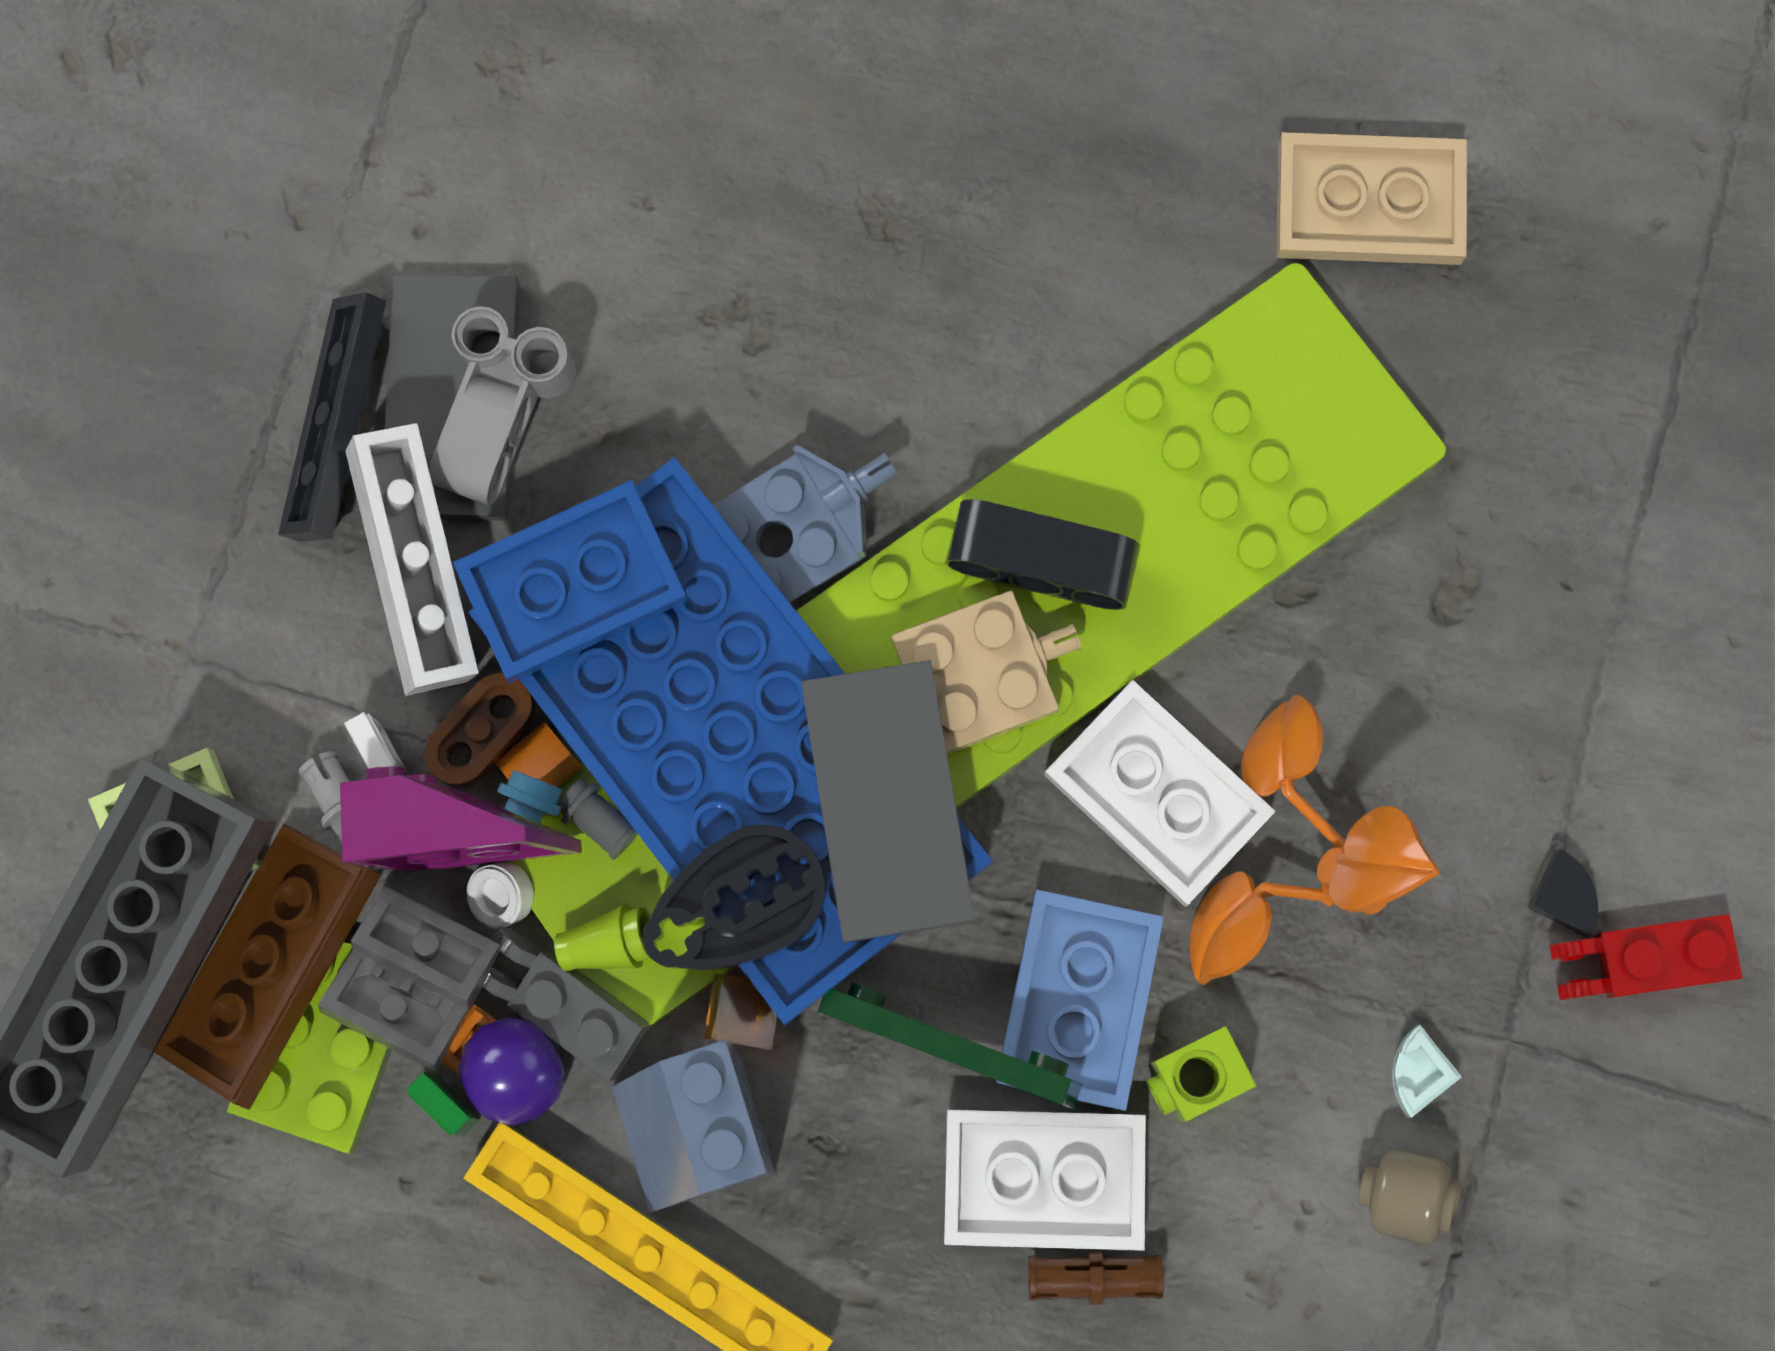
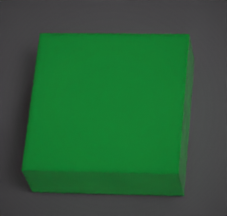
[407,1072,480,1136]

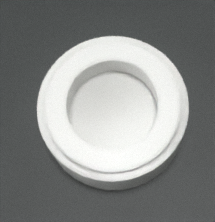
[467,861,534,929]

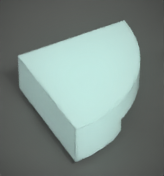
[1392,1025,1462,1118]

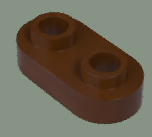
[425,673,535,788]

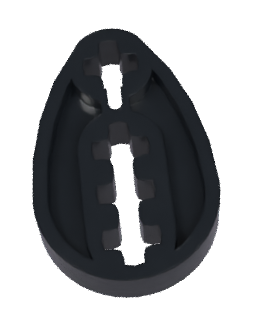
[643,825,826,971]

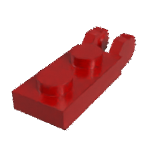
[1549,914,1743,1000]

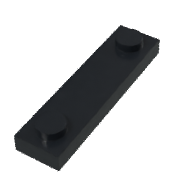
[278,292,386,542]

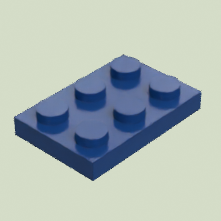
[453,480,688,683]

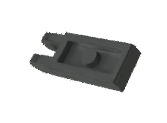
[483,926,651,1082]

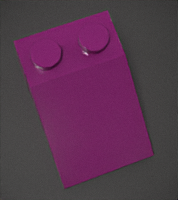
[340,766,582,873]

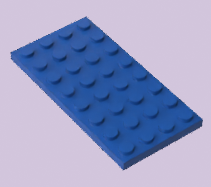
[468,457,993,1025]

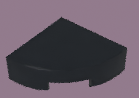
[1528,849,1598,937]

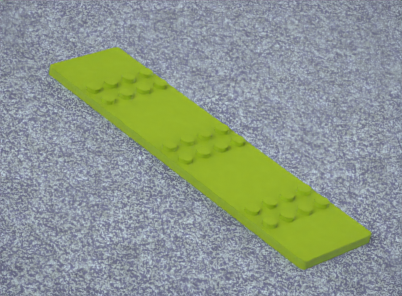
[509,263,1446,1031]

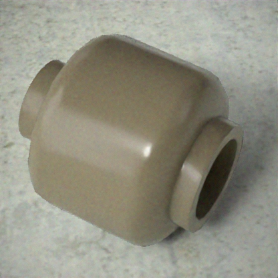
[1358,1149,1462,1245]

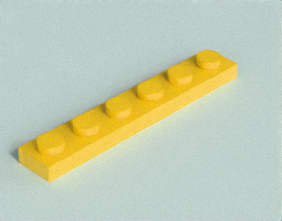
[463,1122,834,1351]

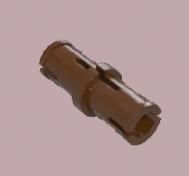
[1028,1251,1164,1305]

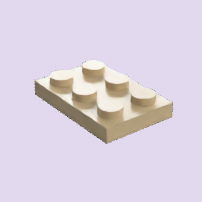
[1276,132,1467,265]

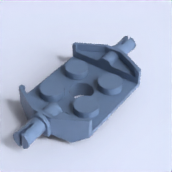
[713,445,899,603]

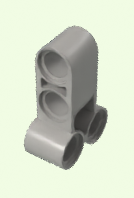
[429,306,577,505]

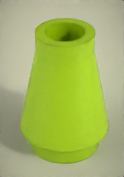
[554,904,657,971]

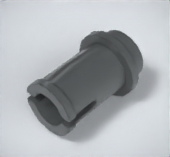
[557,779,638,860]

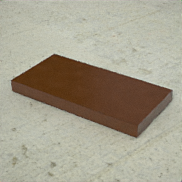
[153,823,381,1110]

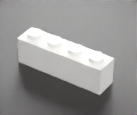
[346,423,478,696]

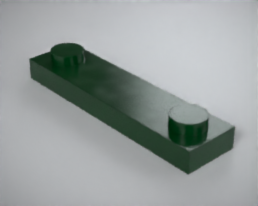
[817,982,1083,1109]

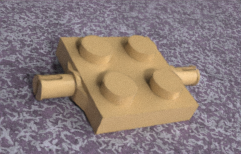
[891,590,1082,755]

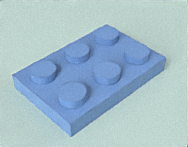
[996,889,1164,1111]

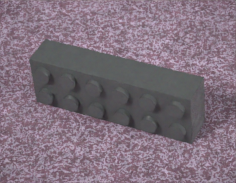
[0,758,276,1178]

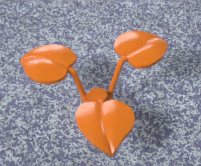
[1189,695,1440,986]

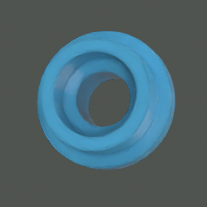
[497,770,562,824]

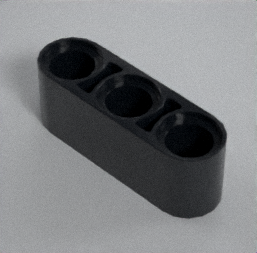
[945,499,1141,610]

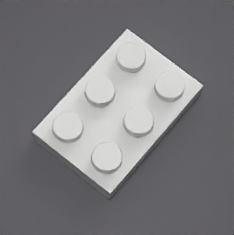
[1044,680,1276,907]
[944,1110,1146,1250]

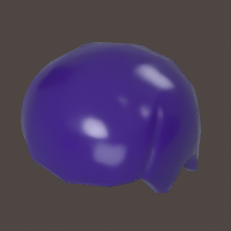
[459,1017,565,1127]

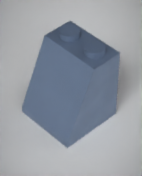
[612,1040,776,1213]

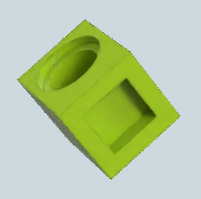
[1146,1026,1257,1123]

